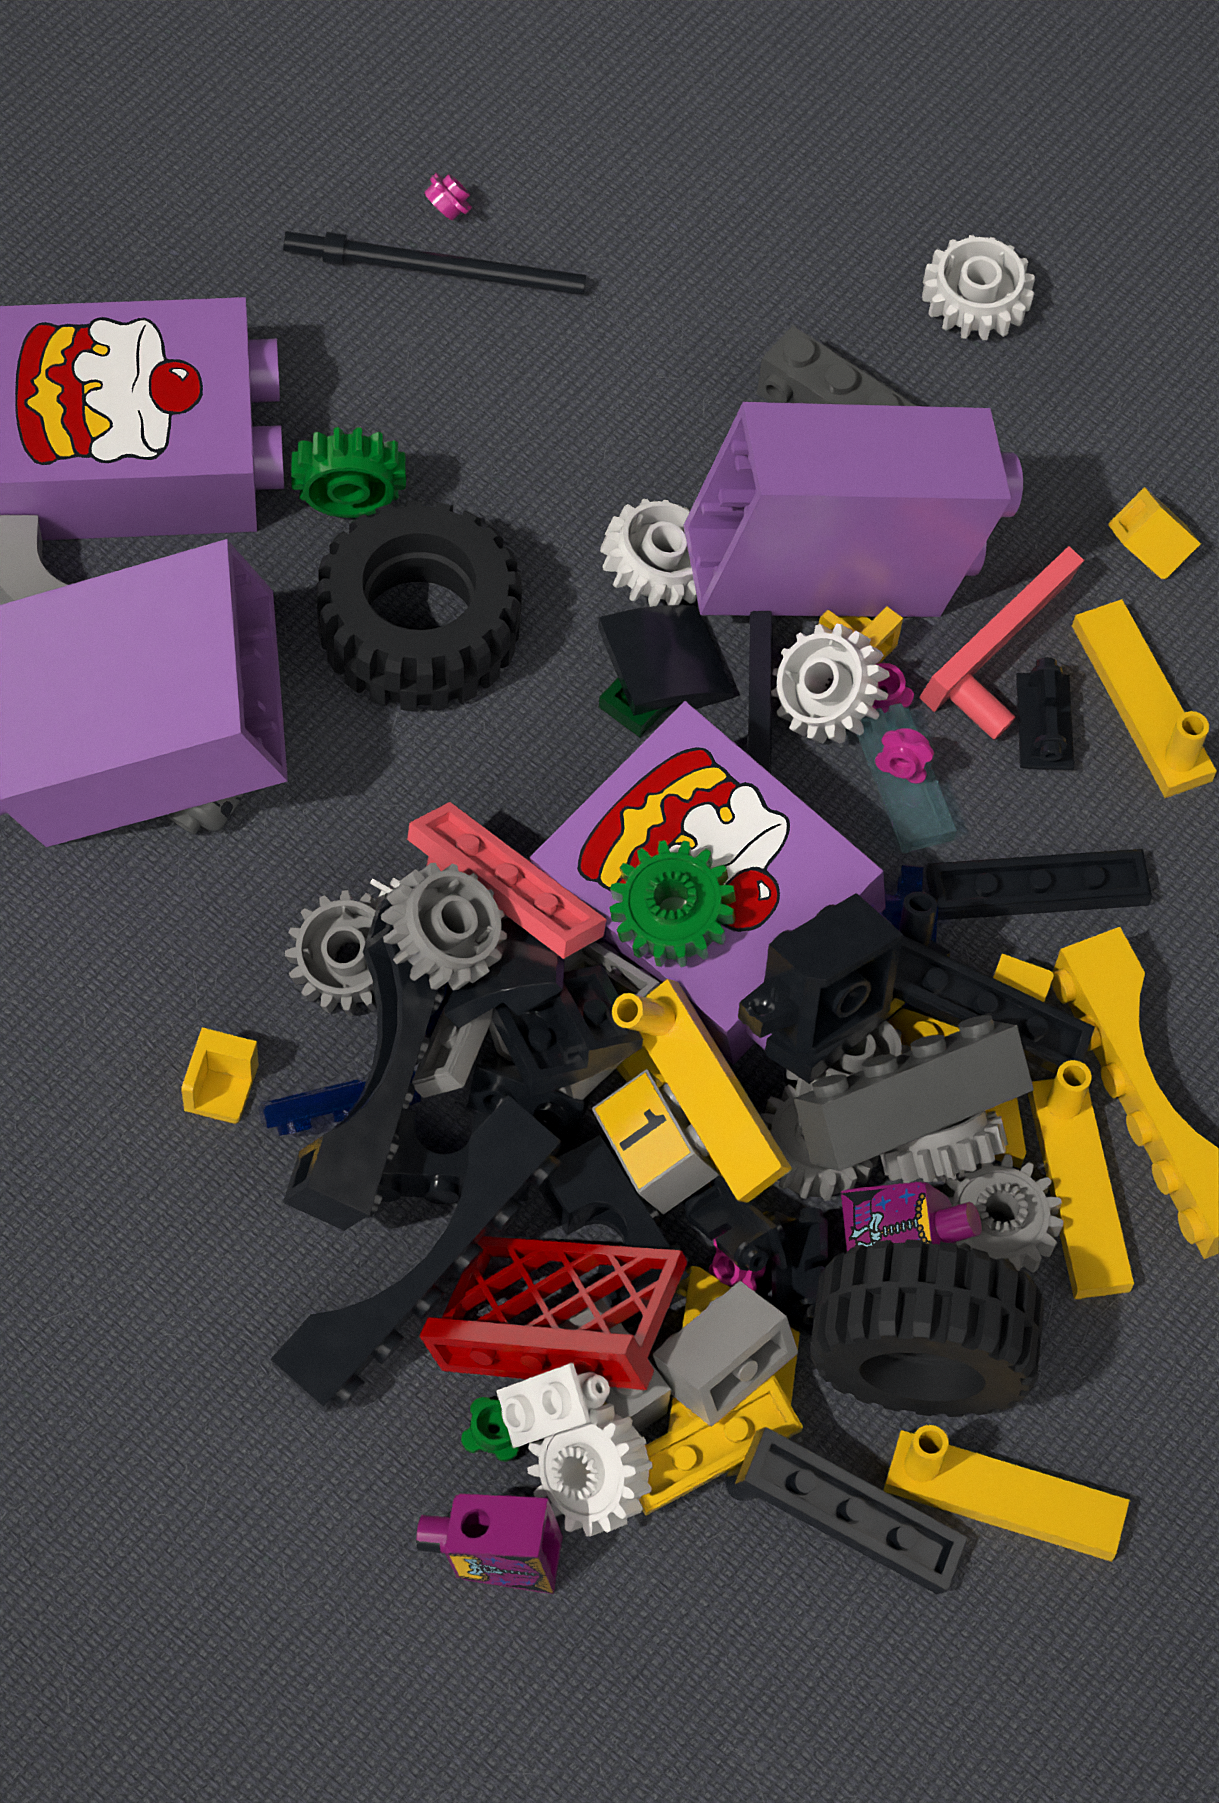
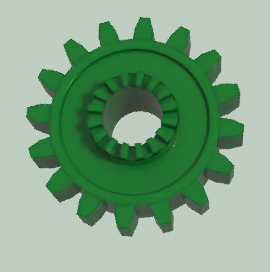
[291,427,406,518]
[609,840,736,967]

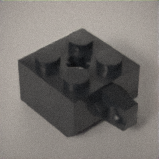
[738,893,903,1055]

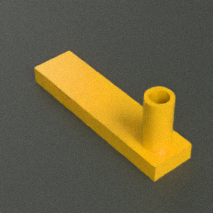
[1072,599,1217,798]
[612,979,792,1203]
[1028,1060,1134,1300]
[883,1425,1130,1562]

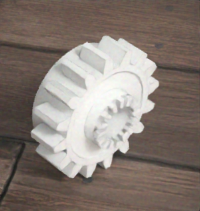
[922,235,1035,341]
[600,499,697,607]
[771,624,890,744]
[527,1403,653,1536]

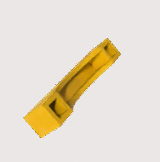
[1052,927,1219,1259]

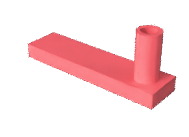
[919,546,1084,741]
[407,802,607,959]

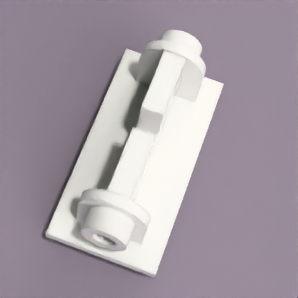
[497,1363,610,1448]

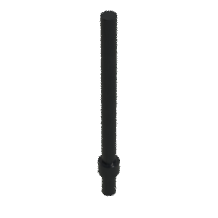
[283,231,587,295]

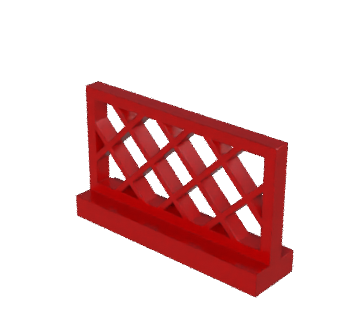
[419,1236,688,1390]

